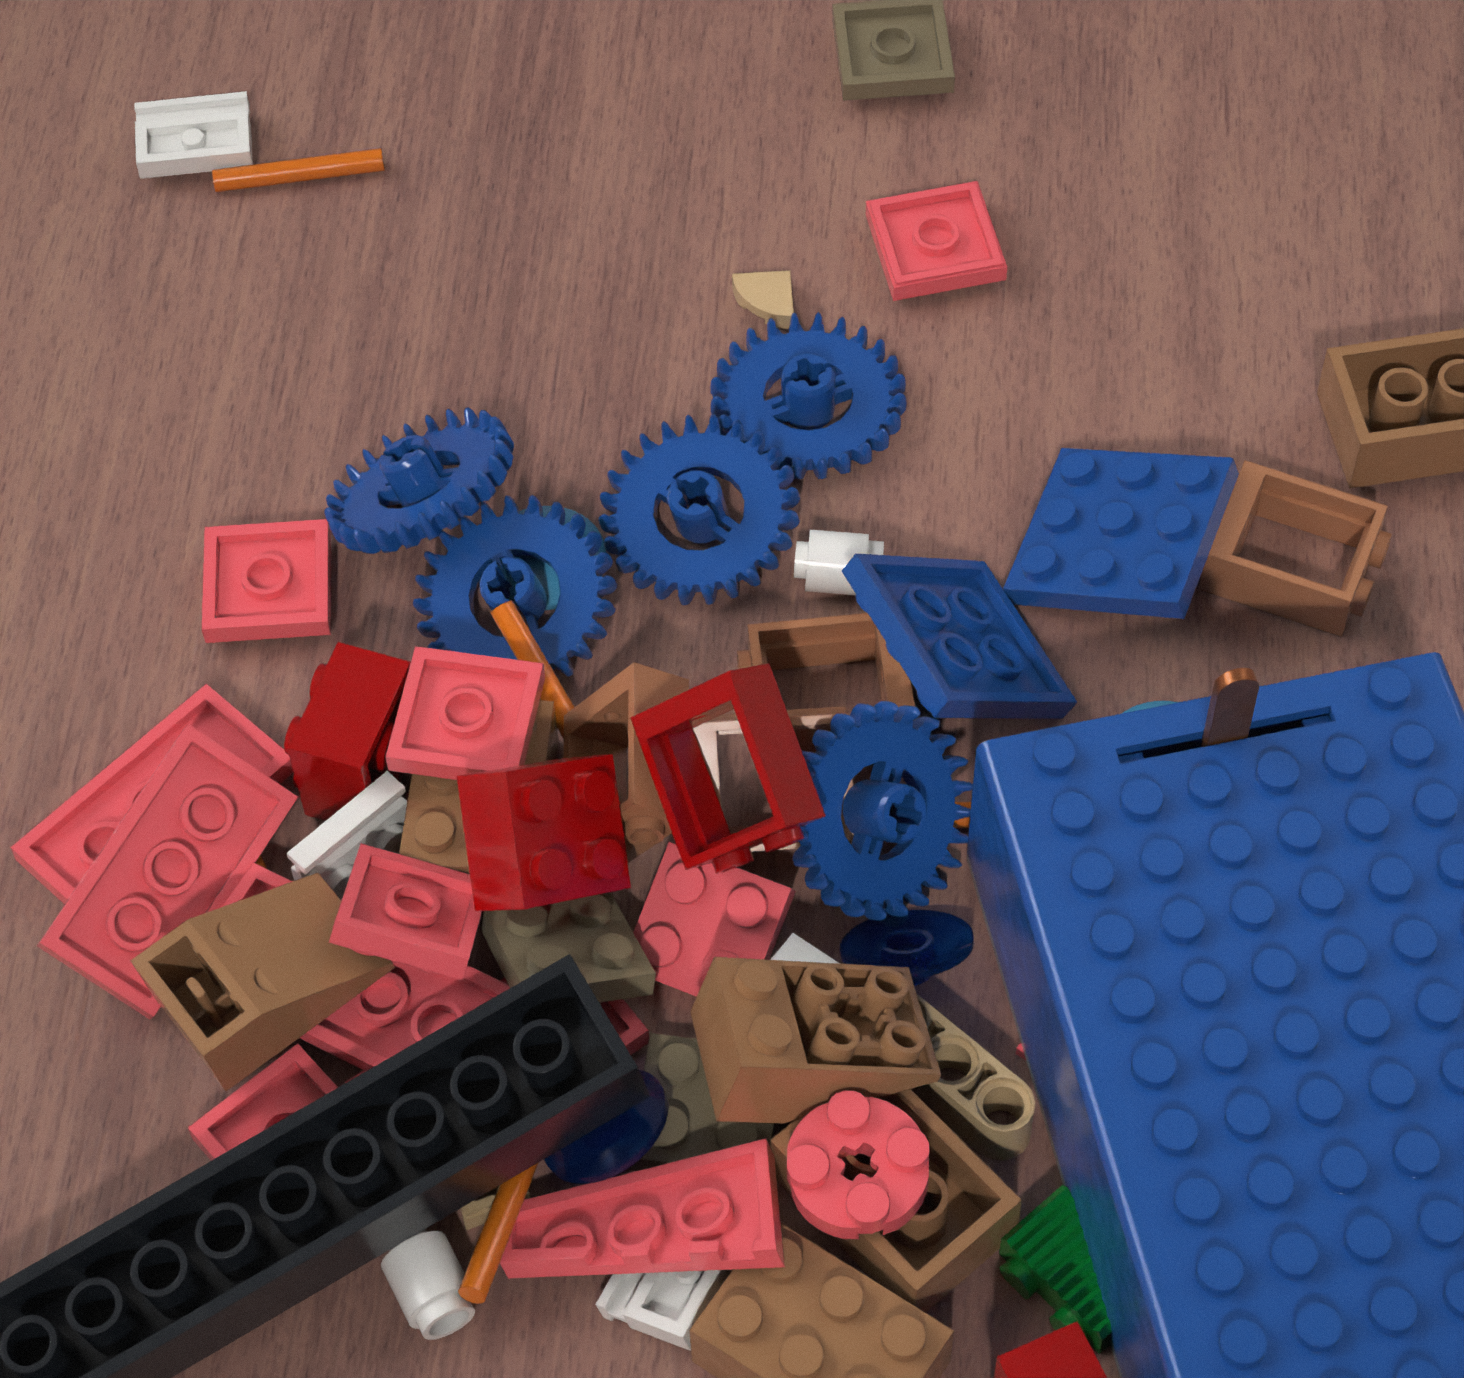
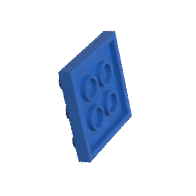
[1003,448,1239,619]
[842,553,1077,719]

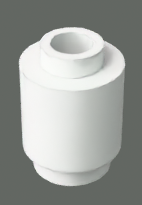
[794,529,884,595]
[381,1229,475,1340]

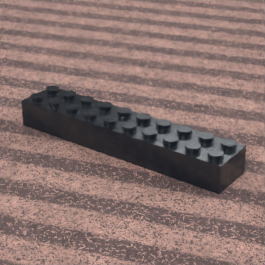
[0,954,651,1378]

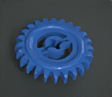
[710,312,907,479]
[324,407,514,554]
[598,414,800,605]
[413,495,618,677]
[793,701,973,921]

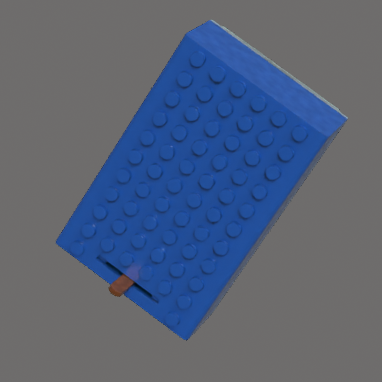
[966,652,1464,1378]

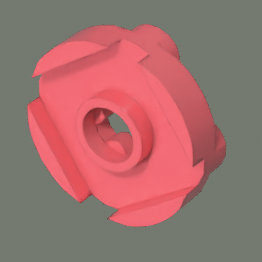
[787,1091,929,1239]

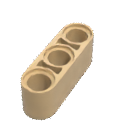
[911,995,1035,1161]

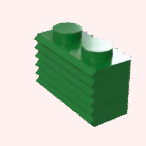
[999,1185,1112,1354]

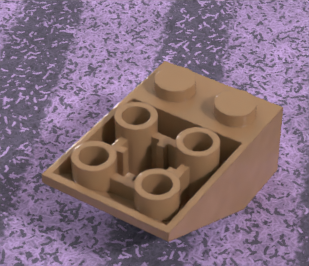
[130,873,395,1091]
[690,957,941,1124]

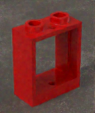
[630,663,826,874]

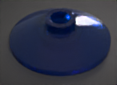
[839,910,974,986]
[544,1070,669,1184]

